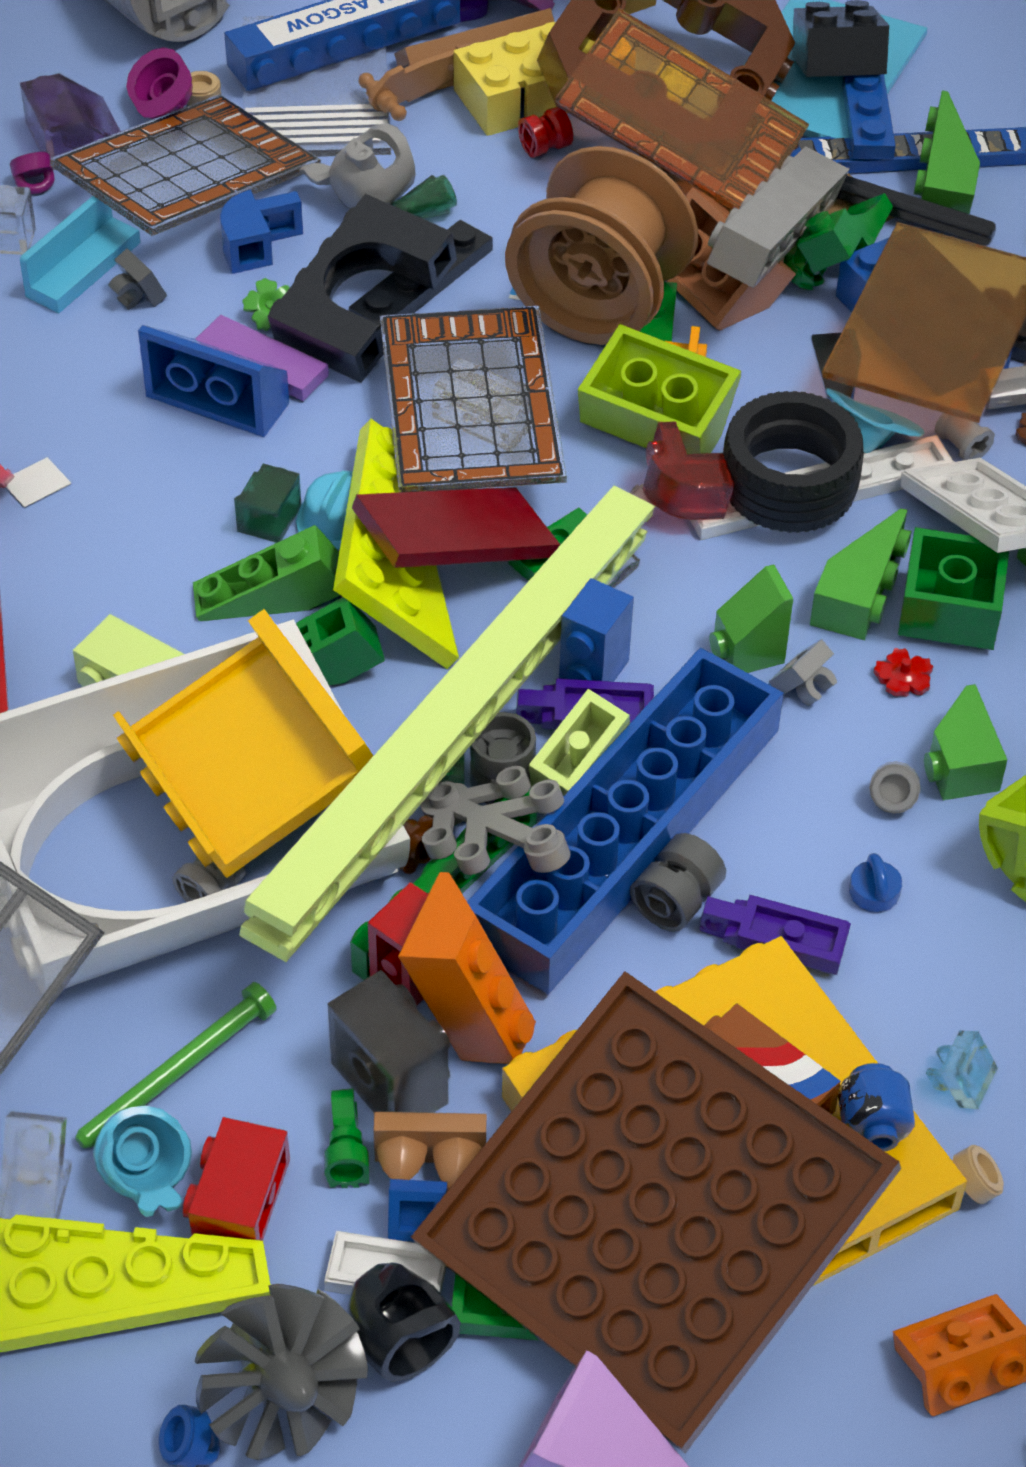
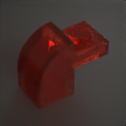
[642,421,734,520]

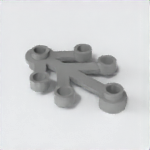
[421,766,570,875]

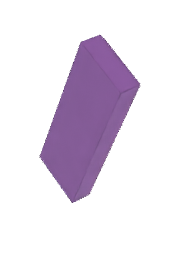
[195,314,329,401]

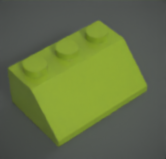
[577,324,741,470]

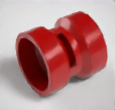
[518,107,574,158]

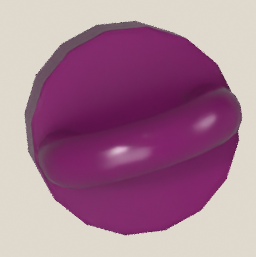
[9,152,55,194]

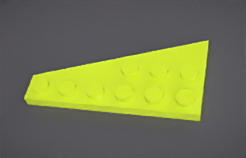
[333,418,459,669]
[0,1214,271,1353]

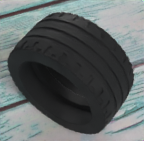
[722,391,864,533]

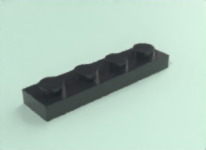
[349,220,493,338]

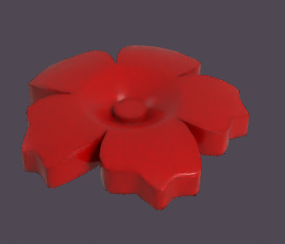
[873,648,933,697]

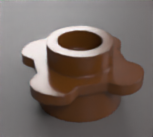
[400,815,434,874]

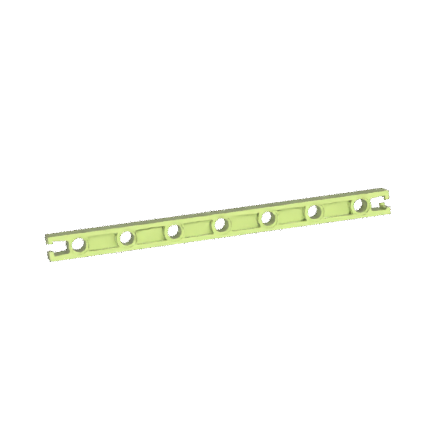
[239,485,655,962]

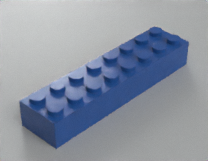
[467,647,784,995]

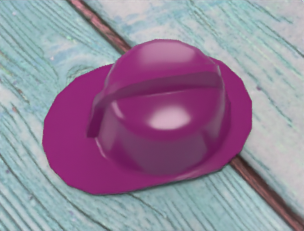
[126,47,193,119]

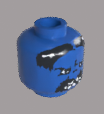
[838,1063,915,1151]

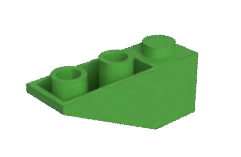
[913,90,980,214]
[810,508,912,640]
[193,525,340,621]

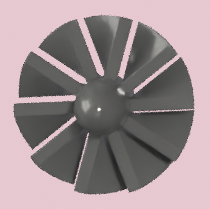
[194,1284,368,1460]

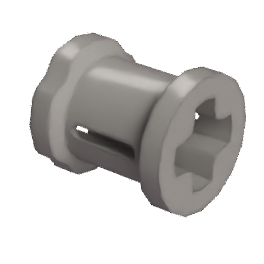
[935,403,995,460]

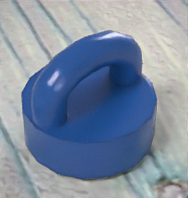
[849,853,902,912]
[158,1404,220,1467]

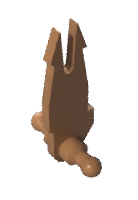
[358,43,473,121]

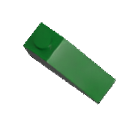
[296,597,385,686]

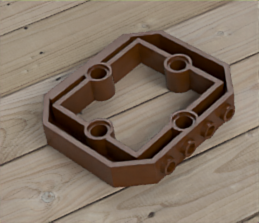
[537,0,795,173]

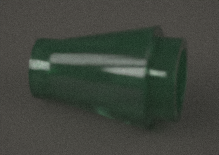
[392,175,457,219]

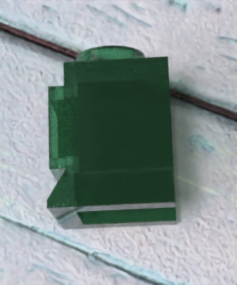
[234,463,302,543]

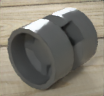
[470,712,536,805]
[630,833,727,932]

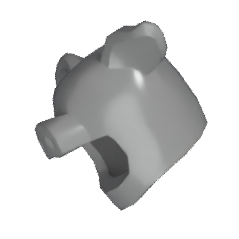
[299,123,416,209]

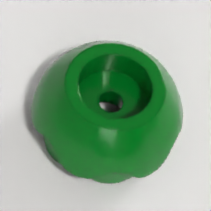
[784,241,827,290]

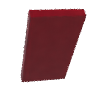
[352,487,560,568]

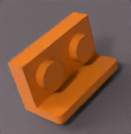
[893,1294,1026,1416]

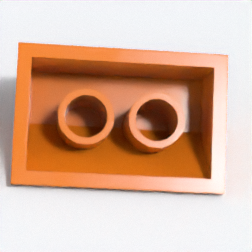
[398,872,536,1064]

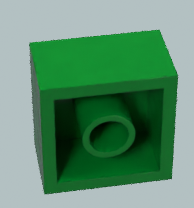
[898,527,1009,650]

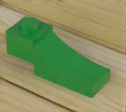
[797,193,893,273]

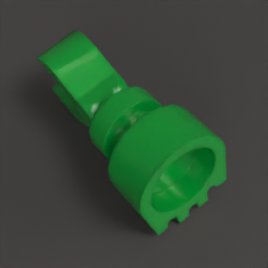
[324,1088,369,1188]

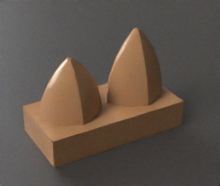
[374,1112,487,1190]

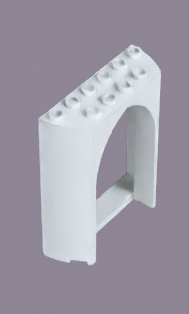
[0,619,410,996]

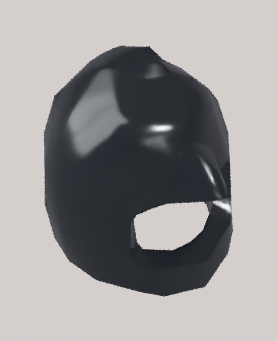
[346,1262,461,1382]

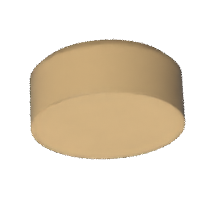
[187,71,221,107]
[952,1145,1004,1204]

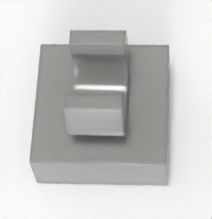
[768,639,837,706]

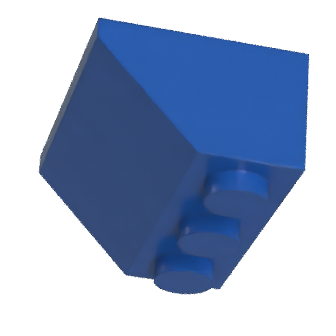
[138,325,289,437]

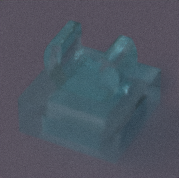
[926,1030,998,1109]

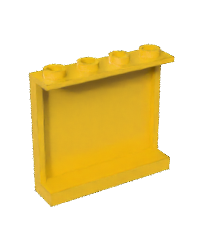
[113,609,373,878]

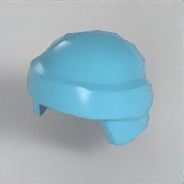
[93,1105,192,1217]

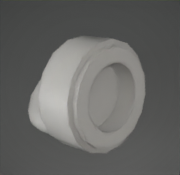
[869,761,921,814]

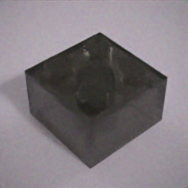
[327,970,451,1113]

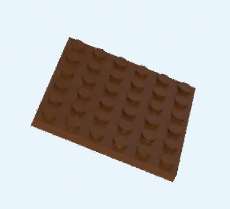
[411,971,901,1453]

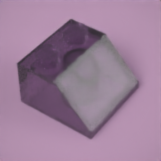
[20,73,128,170]

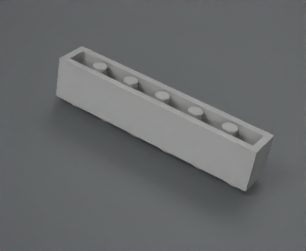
[707,146,850,288]

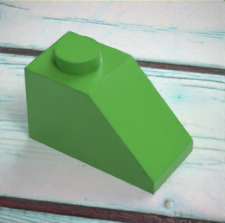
[709,564,793,673]
[924,684,1008,801]

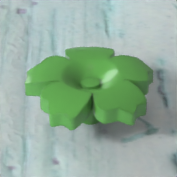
[242,278,289,331]

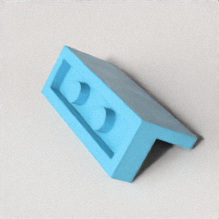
[20,191,141,314]

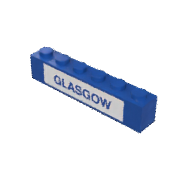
[224,0,460,91]

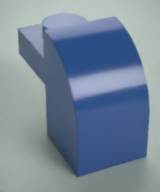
[220,190,303,274]

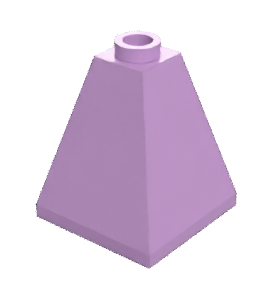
[519,1351,689,1467]

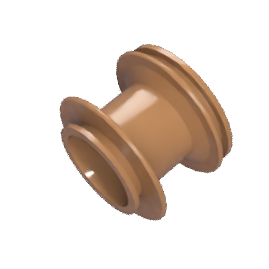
[505,146,698,345]

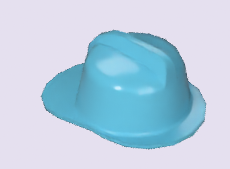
[826,388,925,453]
[296,470,353,550]

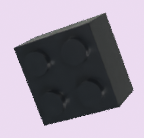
[792,0,890,77]

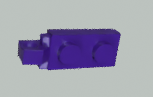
[516,679,654,731]
[700,894,851,975]

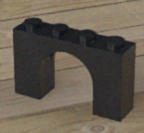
[268,194,457,383]

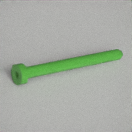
[75,982,277,1149]

